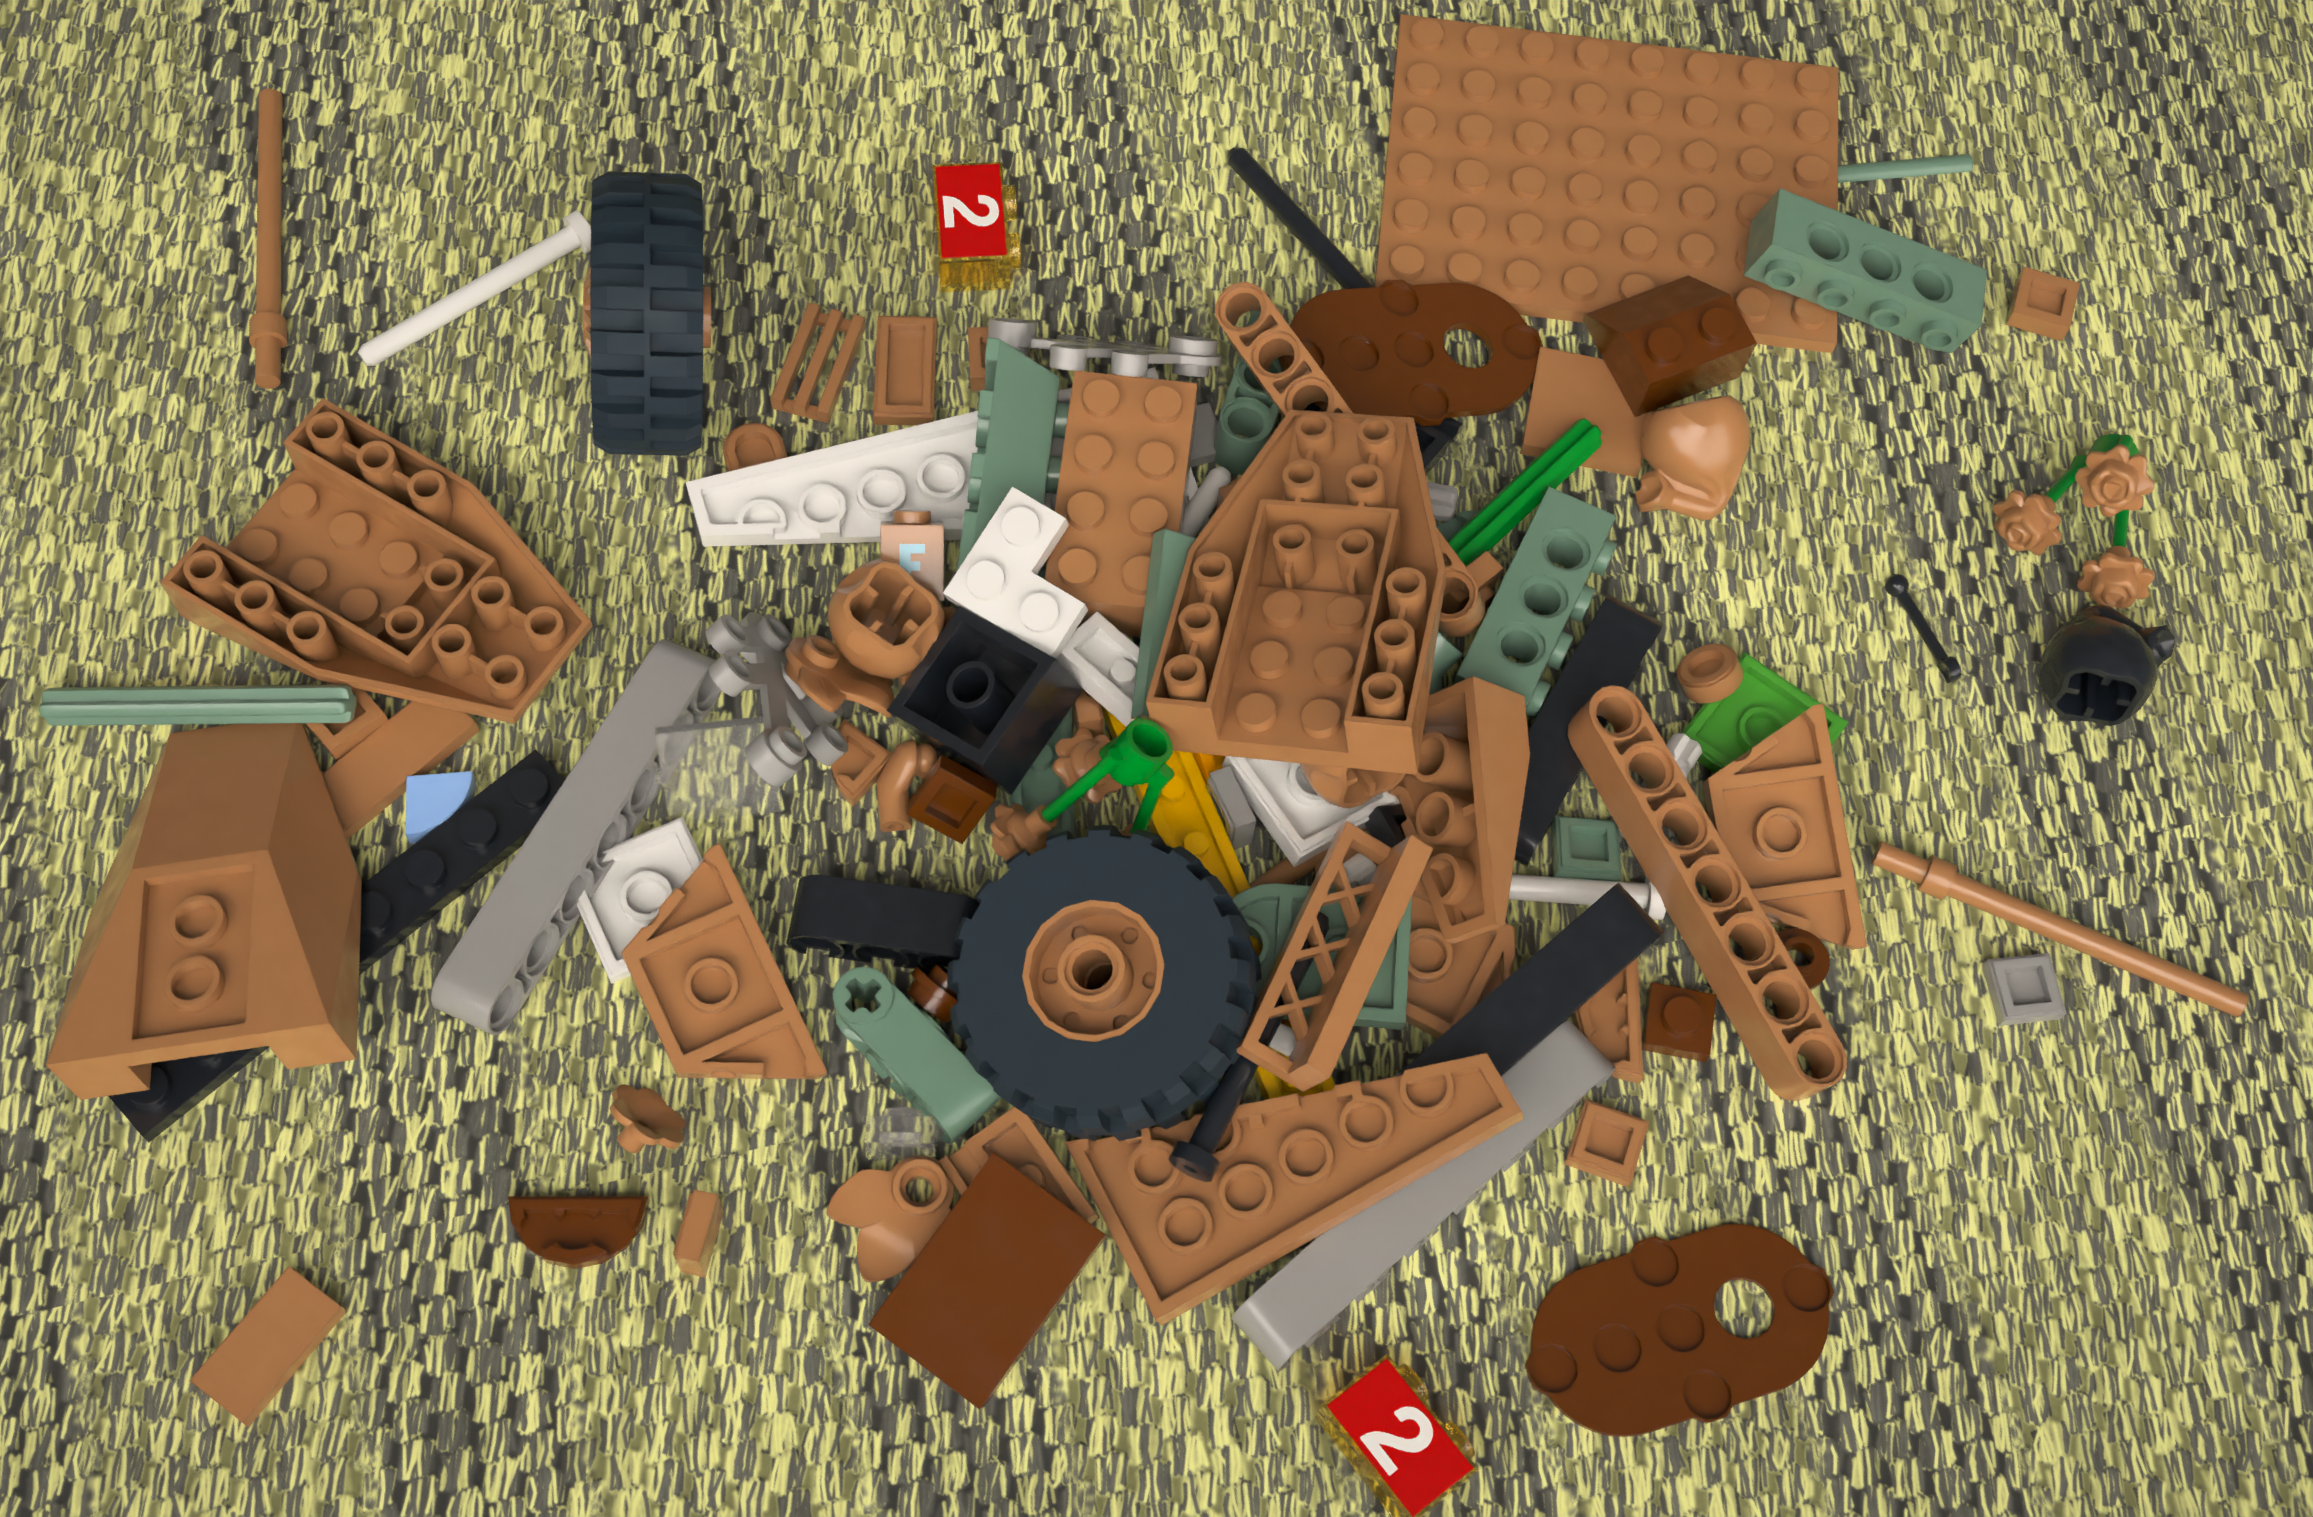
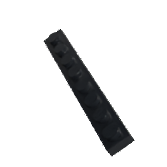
[108,749,565,1143]

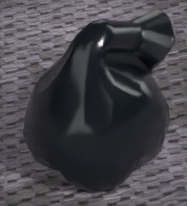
[2039,605,2175,726]

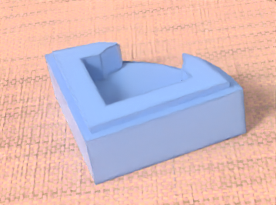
[405,771,476,844]

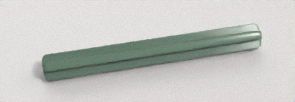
[39,684,357,726]

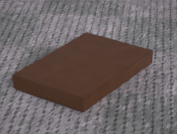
[868,1152,1107,1410]

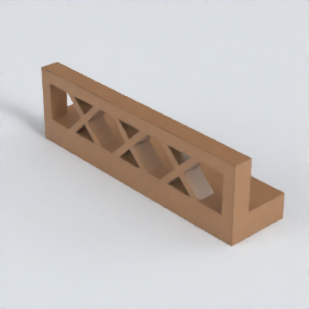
[1236,821,1433,1092]

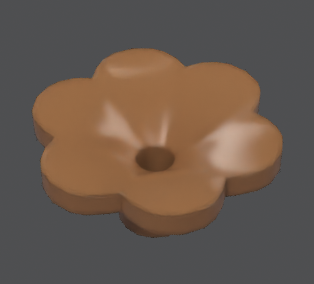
[610,1084,686,1153]

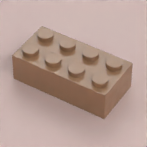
[1045,371,1198,637]

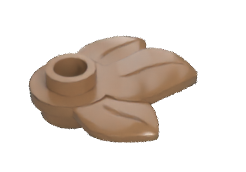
[784,635,895,718]
[826,1155,954,1283]

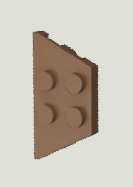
[1702,704,1867,950]
[621,843,827,1079]
[1406,879,1516,1038]

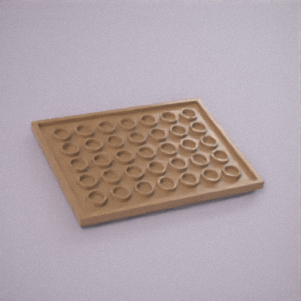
[1374,14,1839,353]

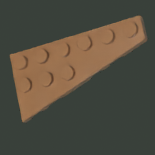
[1065,1053,1524,1326]

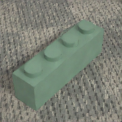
[954,337,1070,608]

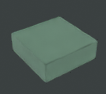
[1551,815,1622,881]

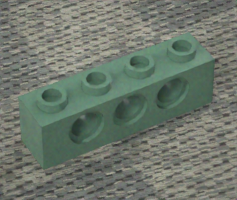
[1743,188,1987,353]
[1453,487,1618,718]

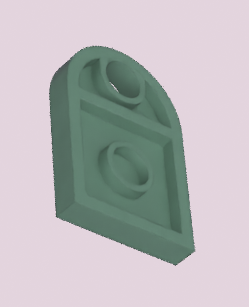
[1232,883,1412,1030]

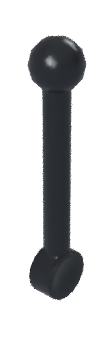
[1885,574,1962,683]

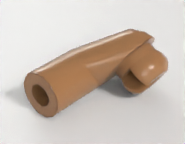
[876,739,937,832]

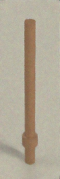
[249,89,287,389]
[1871,841,2249,1018]

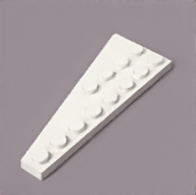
[686,367,1209,547]

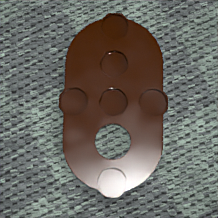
[1278,279,1543,426]
[1525,1224,1834,1437]

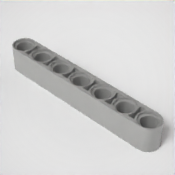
[431,639,722,1035]
[1231,1020,1616,1372]

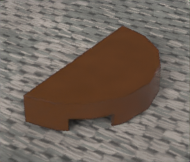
[508,1196,650,1269]

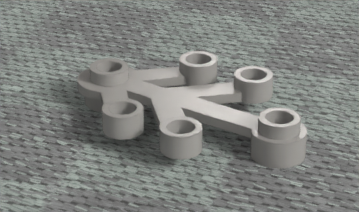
[987,318,1222,377]
[705,612,848,787]

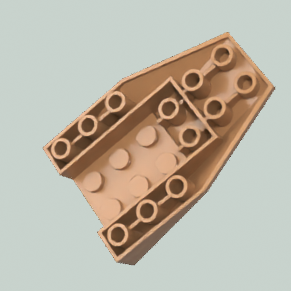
[160,398,593,724]
[1146,410,1446,775]
[46,723,362,1100]

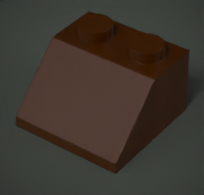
[1583,275,1757,417]

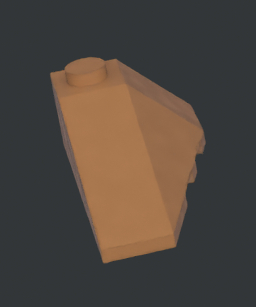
[1388,676,1530,944]

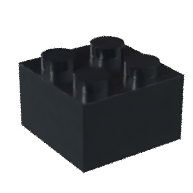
[887,606,1083,795]

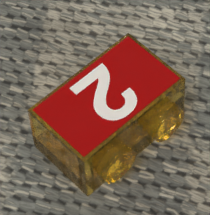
[932,162,1021,292]
[1315,1354,1479,1517]

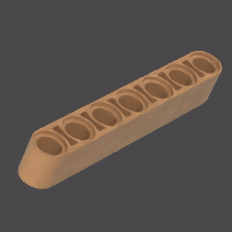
[1215,282,1485,637]
[1568,685,1847,1101]

